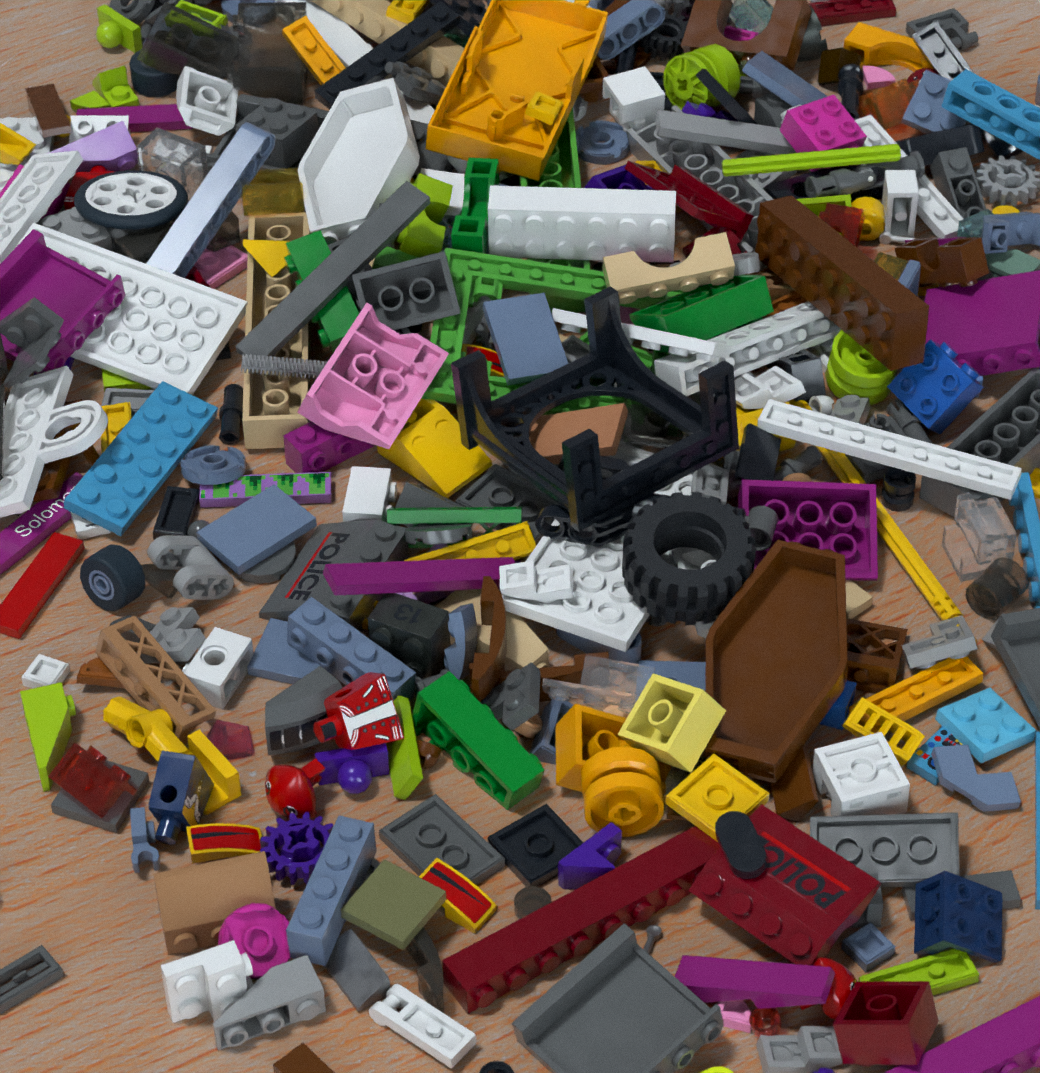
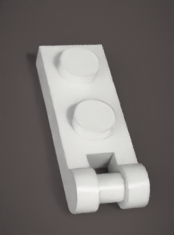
[368,984,476,1069]

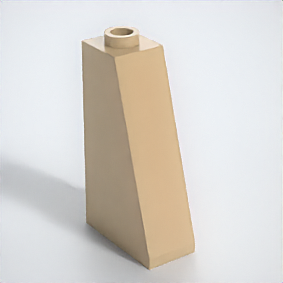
[436,589,549,671]

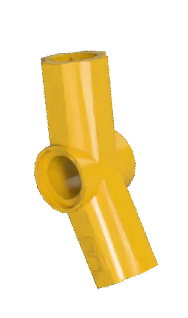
[103,696,193,762]

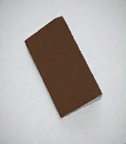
[770,745,819,822]

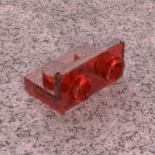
[48,743,137,818]

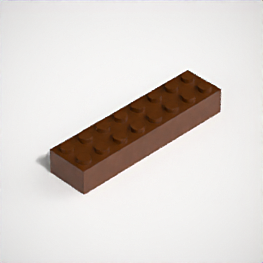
[755,195,929,371]

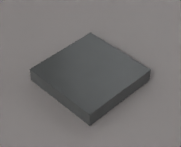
[51,753,149,833]

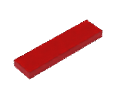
[0,532,85,639]

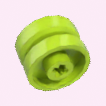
[825,330,898,405]

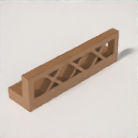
[95,615,216,745]

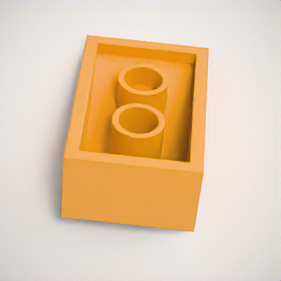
[555,703,671,794]

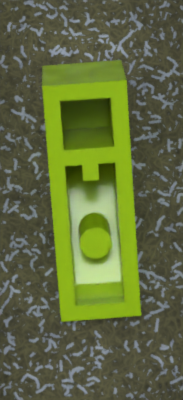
[20,682,76,792]

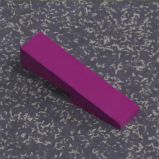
[675,955,835,1009]

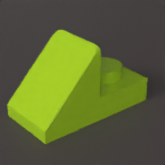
[92,65,139,107]

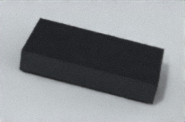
[153,486,200,540]

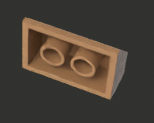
[153,851,276,955]

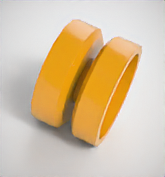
[581,747,664,837]

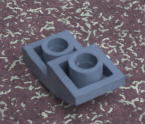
[444,603,477,680]

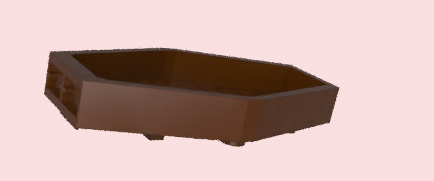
[705,540,847,783]

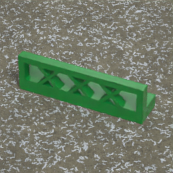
[387,507,523,548]

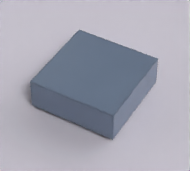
[841,922,896,972]

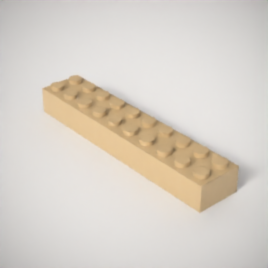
[242,212,311,449]

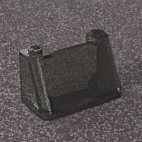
[227,2,308,106]

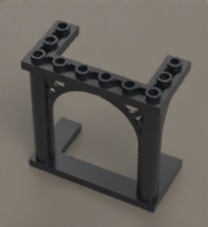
[451,286,739,532]

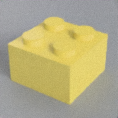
[617,673,726,773]

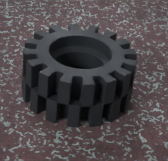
[640,10,688,61]

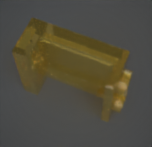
[240,168,304,216]

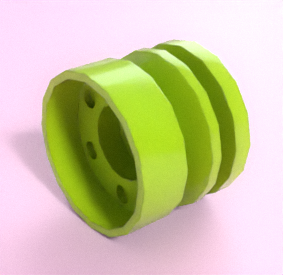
[663,44,741,110]

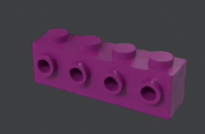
[283,421,376,473]

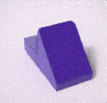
[558,822,622,890]

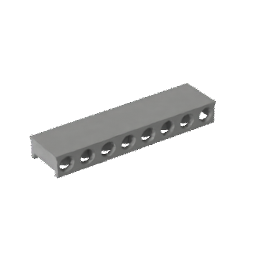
[626,105,773,272]

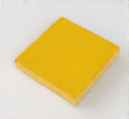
[665,754,769,842]

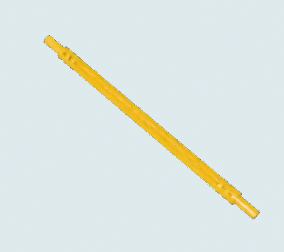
[789,399,977,644]

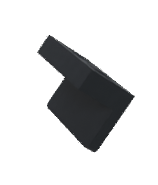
[735,423,781,482]

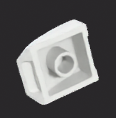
[176,66,239,136]

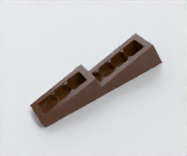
[25,83,72,138]

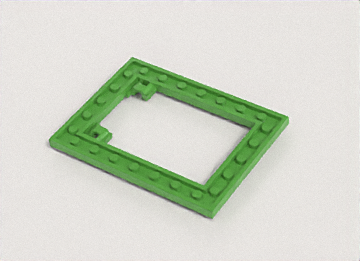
[421,248,683,437]

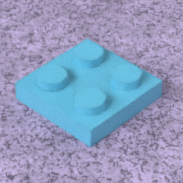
[935,688,1037,763]

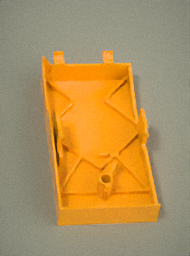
[425,0,608,181]

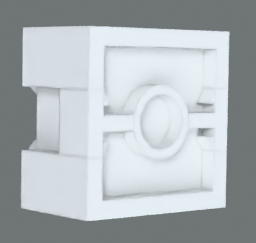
[813,732,910,816]

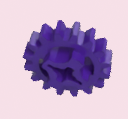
[260,812,334,885]

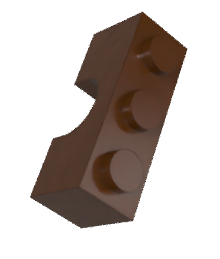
[894,237,989,287]

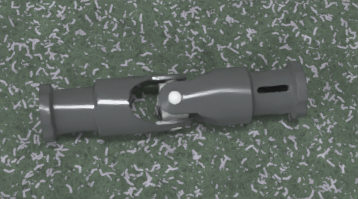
[805,151,925,198]

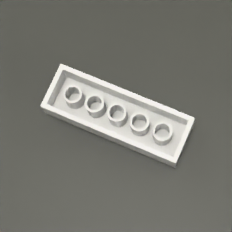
[488,186,676,263]

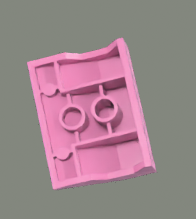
[297,303,449,449]

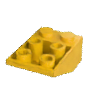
[377,399,492,498]

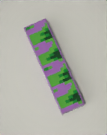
[199,472,331,508]

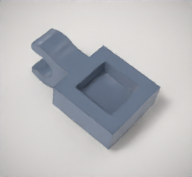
[130,807,161,873]

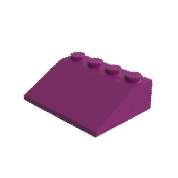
[738,479,878,581]

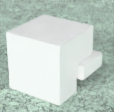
[602,66,665,133]

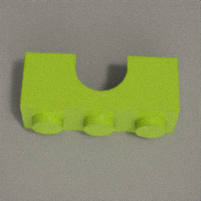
[395,173,453,258]

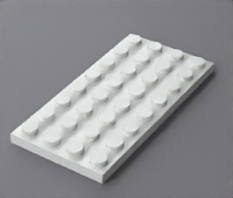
[14,222,248,395]
[502,443,732,652]

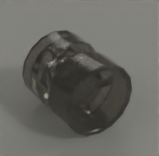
[965,557,1029,620]

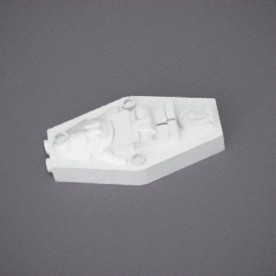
[298,78,420,245]

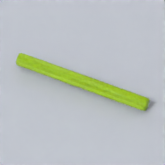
[722,144,901,177]

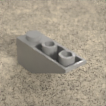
[213,955,326,1051]

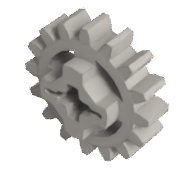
[976,156,1040,207]

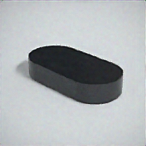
[715,811,767,879]

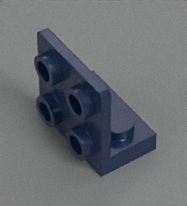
[914,870,1002,963]

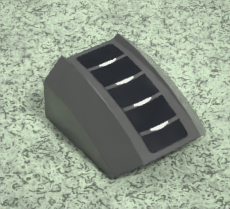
[265,666,343,756]

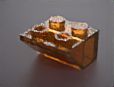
[859,78,920,130]

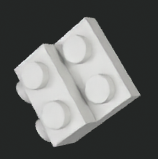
[161,940,253,1023]

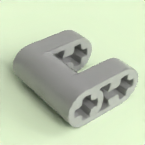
[147,535,234,600]

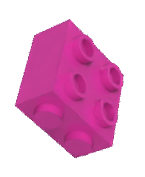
[779,95,867,172]

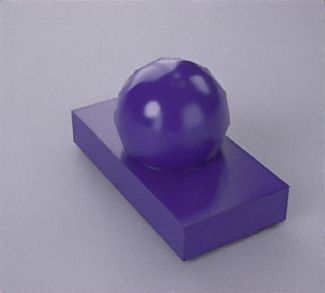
[315,743,389,794]

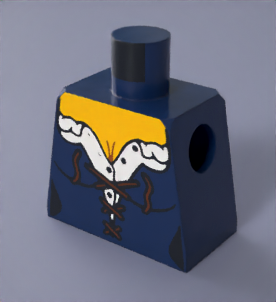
[148,751,214,845]

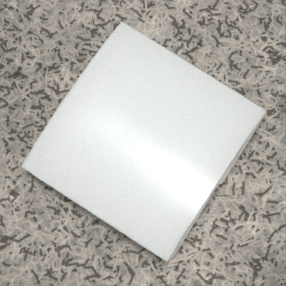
[734,366,806,409]

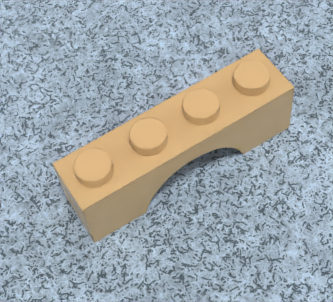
[603,232,735,304]

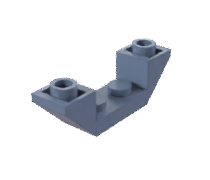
[981,212,1040,254]

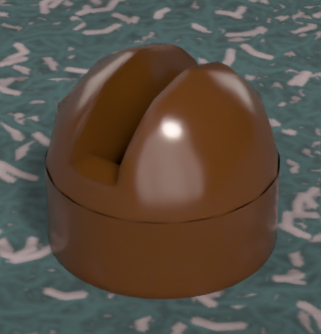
[417,740,442,769]

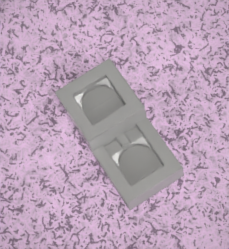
[756,1026,843,1073]

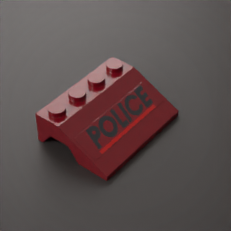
[688,804,882,966]

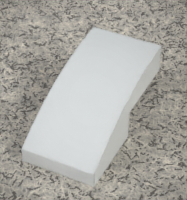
[499,560,574,600]

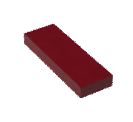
[809,0,896,26]

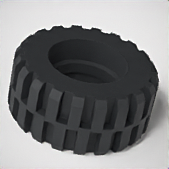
[622,492,756,625]

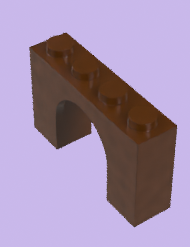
[681,0,812,71]

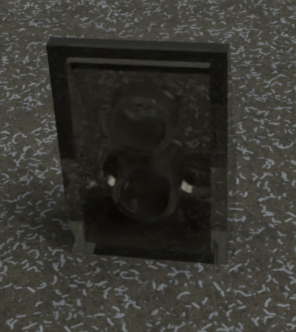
[137,1,242,80]

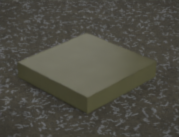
[341,859,446,950]

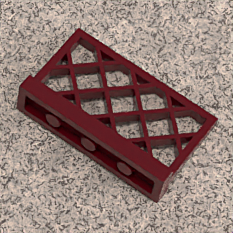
[624,160,754,243]

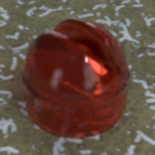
[749,1008,782,1038]

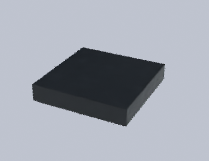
[488,804,583,892]

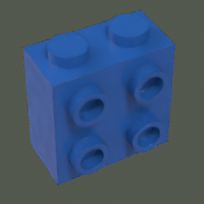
[887,339,984,435]

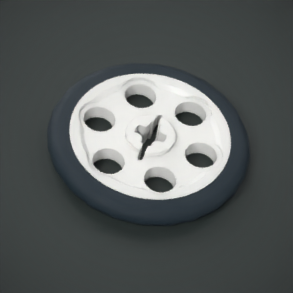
[74,170,188,229]

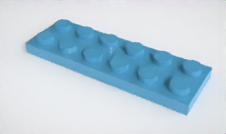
[63,381,218,536]

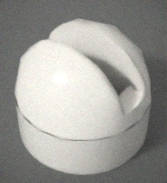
[809,395,835,415]

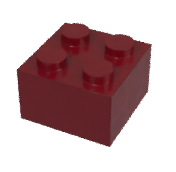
[833,981,939,1067]

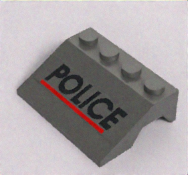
[259,519,409,632]

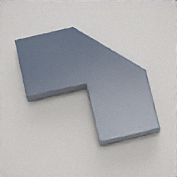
[931,745,1021,812]

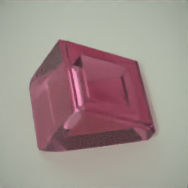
[207,720,254,760]

